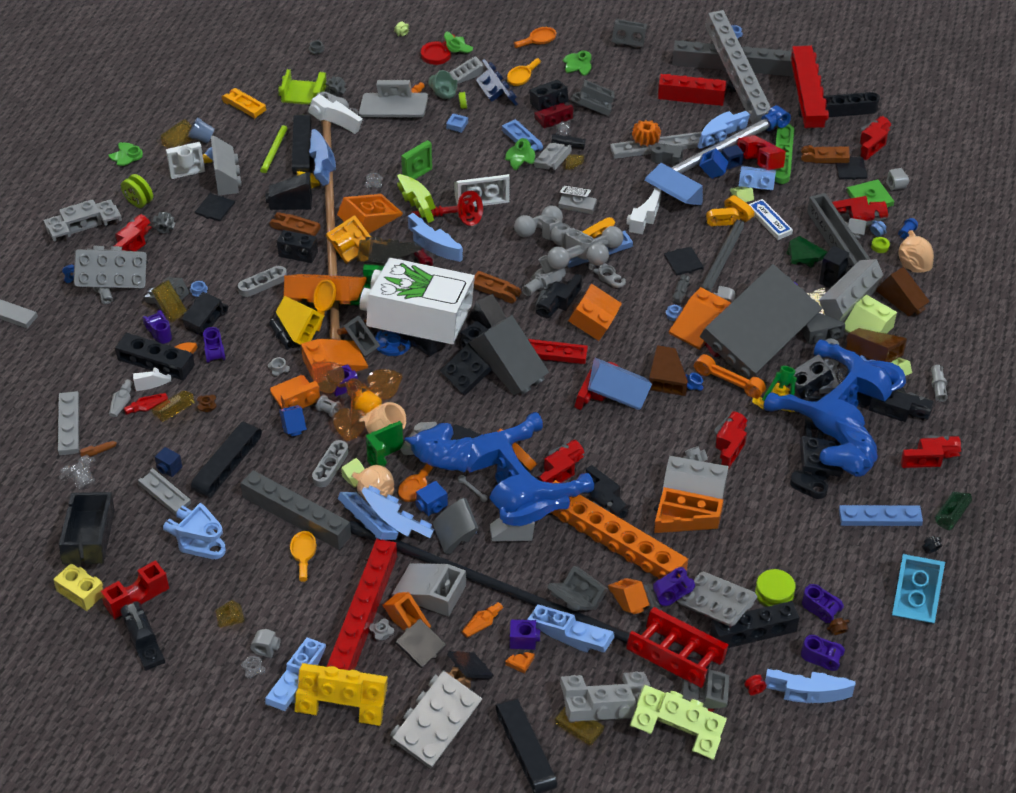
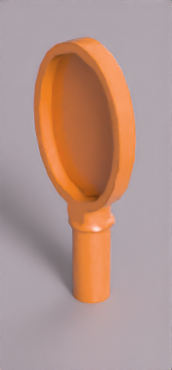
[514,27,556,48]
[398,464,434,502]

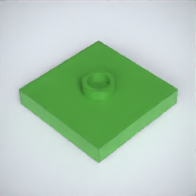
[401,140,432,179]
[847,180,894,207]

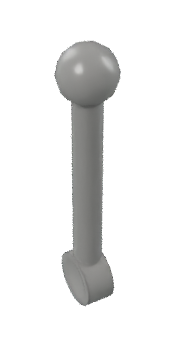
[458,475,488,502]

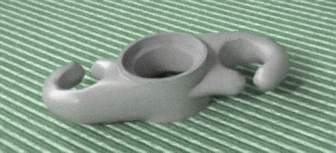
[589,263,626,288]

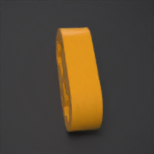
[724,195,754,222]
[706,208,740,226]

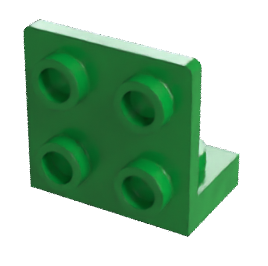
[366,421,403,467]

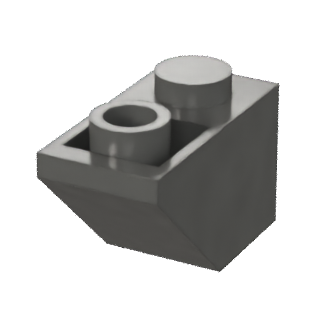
[801,313,845,344]

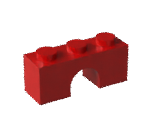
[738,135,786,170]
[100,560,169,619]

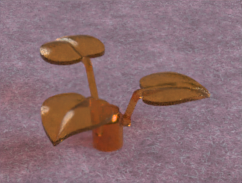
[312,362,403,441]

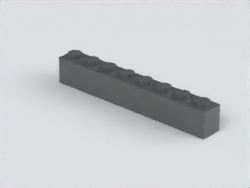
[672,40,794,77]

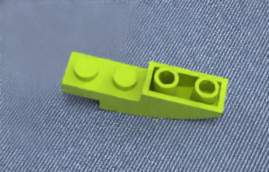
[397,174,436,223]

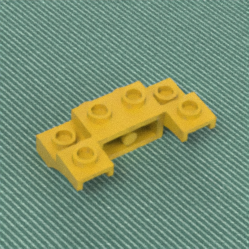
[295,663,388,726]

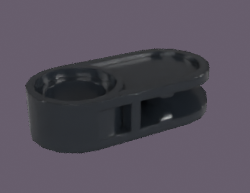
[790,470,828,499]

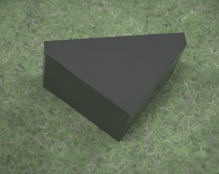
[343,315,380,356]

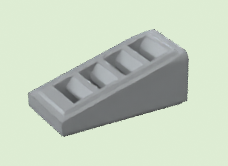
[449,57,484,84]

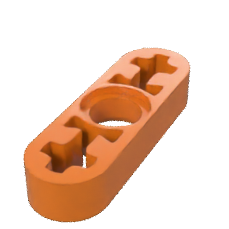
[497,428,537,471]

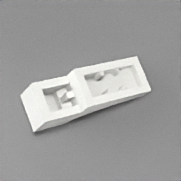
[308,94,363,134]
[627,188,661,234]

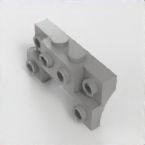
[43,199,122,241]
[560,672,650,722]

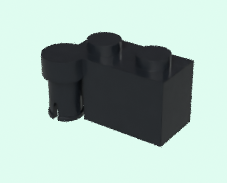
[182,292,228,336]

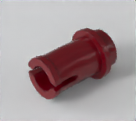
[414,248,433,266]

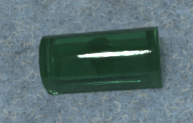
[935,492,972,530]

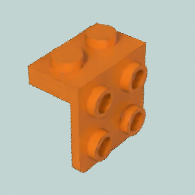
[270,375,320,409]

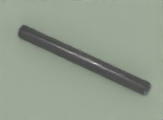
[701,220,744,292]

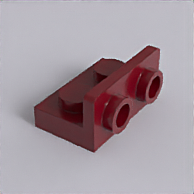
[534,103,573,129]

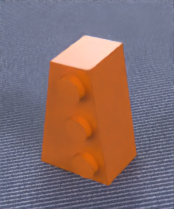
[654,487,724,533]

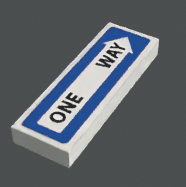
[749,199,793,240]

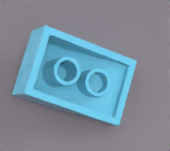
[892,554,945,624]

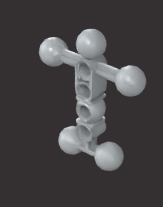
[514,206,624,270]

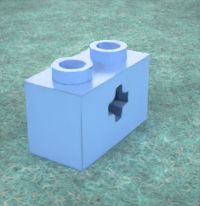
[739,166,776,190]

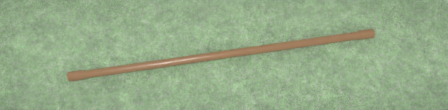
[321,120,341,340]

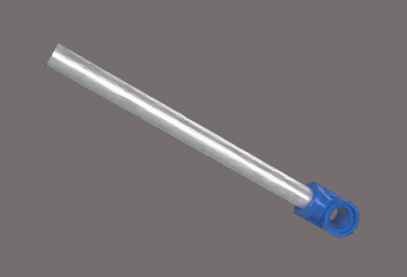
[671,105,791,174]

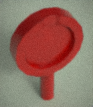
[421,34,455,65]

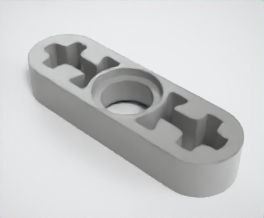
[238,266,287,297]
[312,440,348,487]

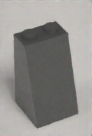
[469,315,549,395]

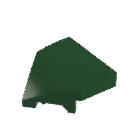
[787,236,828,268]

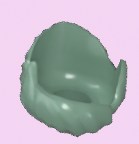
[428,70,458,100]

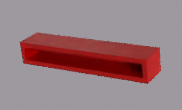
[790,46,829,128]

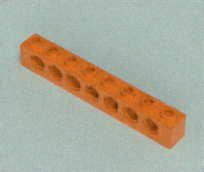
[550,480,688,579]

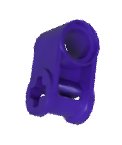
[143,310,172,344]
[203,327,226,363]
[653,567,695,606]
[802,584,844,623]
[801,635,845,671]

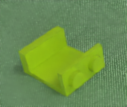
[278,69,327,105]

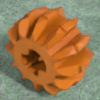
[632,119,661,147]

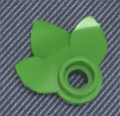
[444,31,473,53]
[563,51,592,76]
[505,138,535,170]
[109,143,143,166]

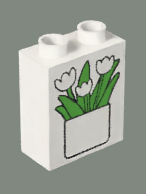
[360,258,475,344]

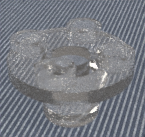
[59,455,97,491]

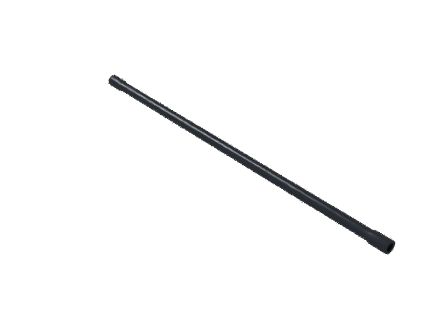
[350,521,710,669]

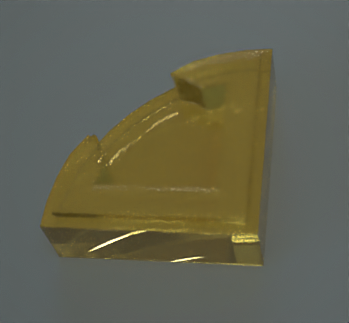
[566,154,584,170]

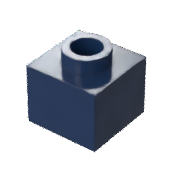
[722,145,744,170]
[155,447,182,477]

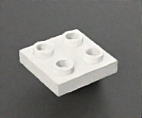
[166,142,205,179]

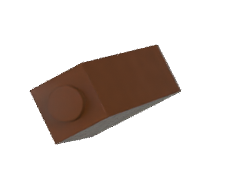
[876,267,930,317]
[846,328,907,362]
[649,345,688,396]

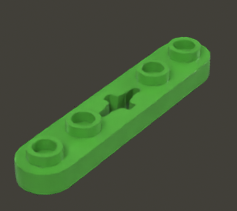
[773,124,794,184]

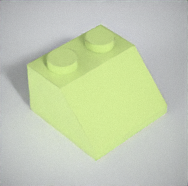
[844,295,897,334]

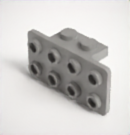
[359,80,428,118]
[73,245,147,288]
[677,572,757,626]

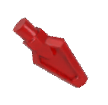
[124,393,168,415]

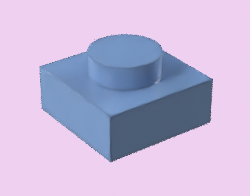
[446,114,468,133]

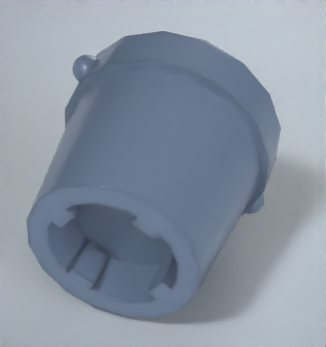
[188,117,215,144]

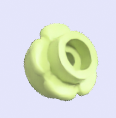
[394,21,409,36]

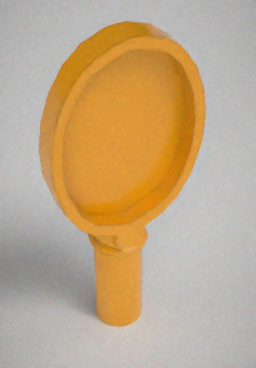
[507,58,541,86]
[313,279,336,331]
[290,531,317,582]

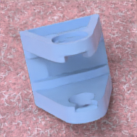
[163,503,226,559]

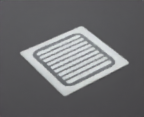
[560,186,591,197]

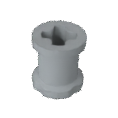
[316,395,342,418]

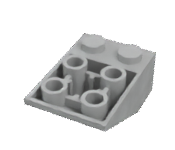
[392,564,466,617]

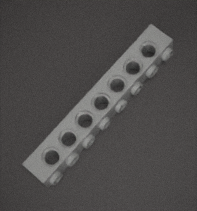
[705,10,771,125]

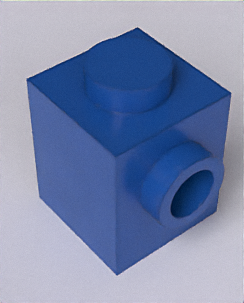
[699,148,728,179]
[279,405,307,436]
[415,481,448,516]

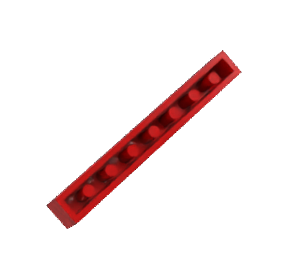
[327,538,397,670]

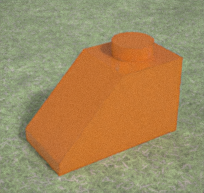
[608,578,649,614]
[383,592,431,631]

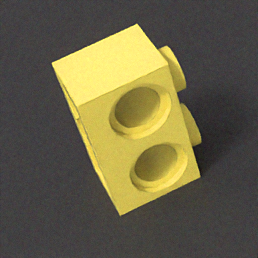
[53,564,103,611]

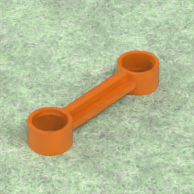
[694,354,766,399]

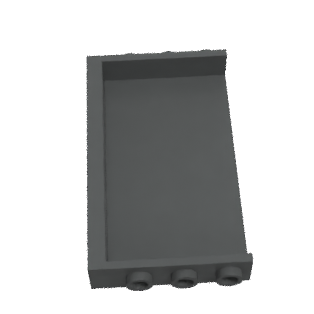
[700,264,823,380]

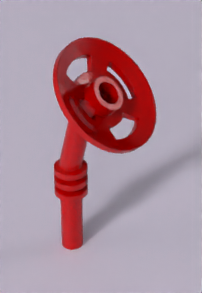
[411,191,483,226]

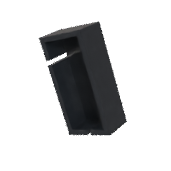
[59,492,115,564]

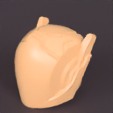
[898,230,934,273]
[359,402,406,434]
[352,465,394,502]

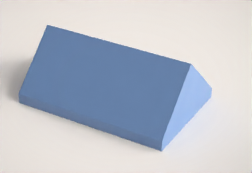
[645,163,703,205]
[588,357,652,410]

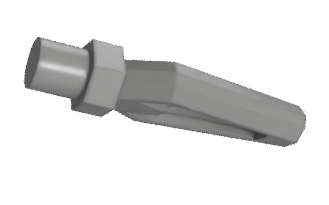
[109,379,133,417]

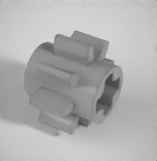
[683,446,708,462]

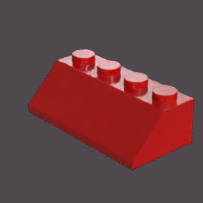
[658,74,726,106]

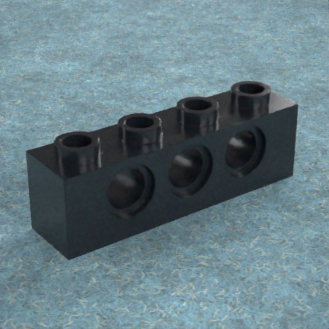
[115,333,195,381]
[710,601,800,648]

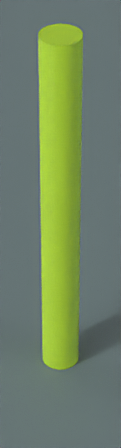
[260,125,287,173]

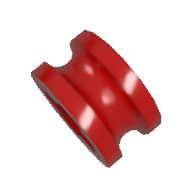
[744,674,767,696]

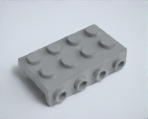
[390,670,482,769]

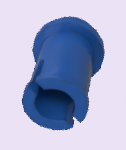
[898,218,918,239]

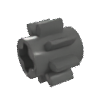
[325,76,347,97]
[153,212,175,234]

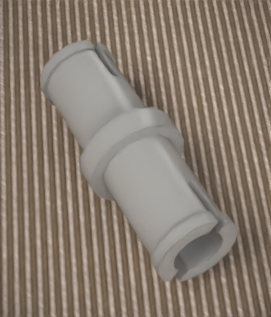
[931,365,948,402]

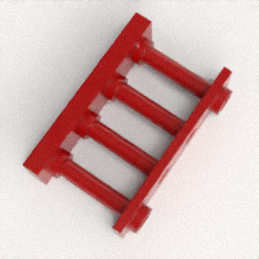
[626,607,728,688]

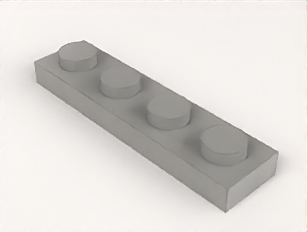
[58,391,79,455]

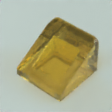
[216,600,245,628]

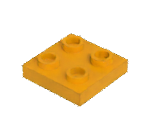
[326,215,376,264]

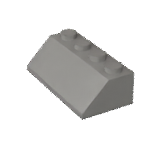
[819,259,883,322]

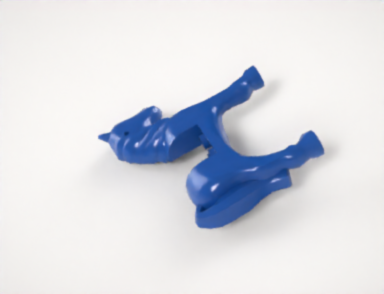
[764,340,906,477]
[405,412,594,526]

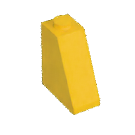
[276,296,324,345]

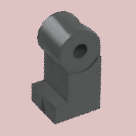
[651,143,683,167]

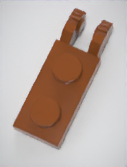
[801,145,850,163]
[269,212,321,236]
[474,271,522,304]

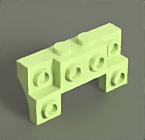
[630,685,727,760]

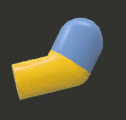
[203,147,213,163]

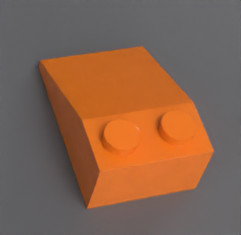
[337,194,403,233]
[568,284,622,341]
[669,287,731,350]
[301,339,368,383]

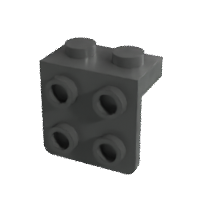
[547,566,608,611]

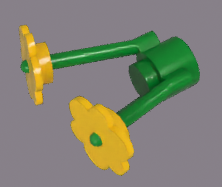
[752,366,797,412]

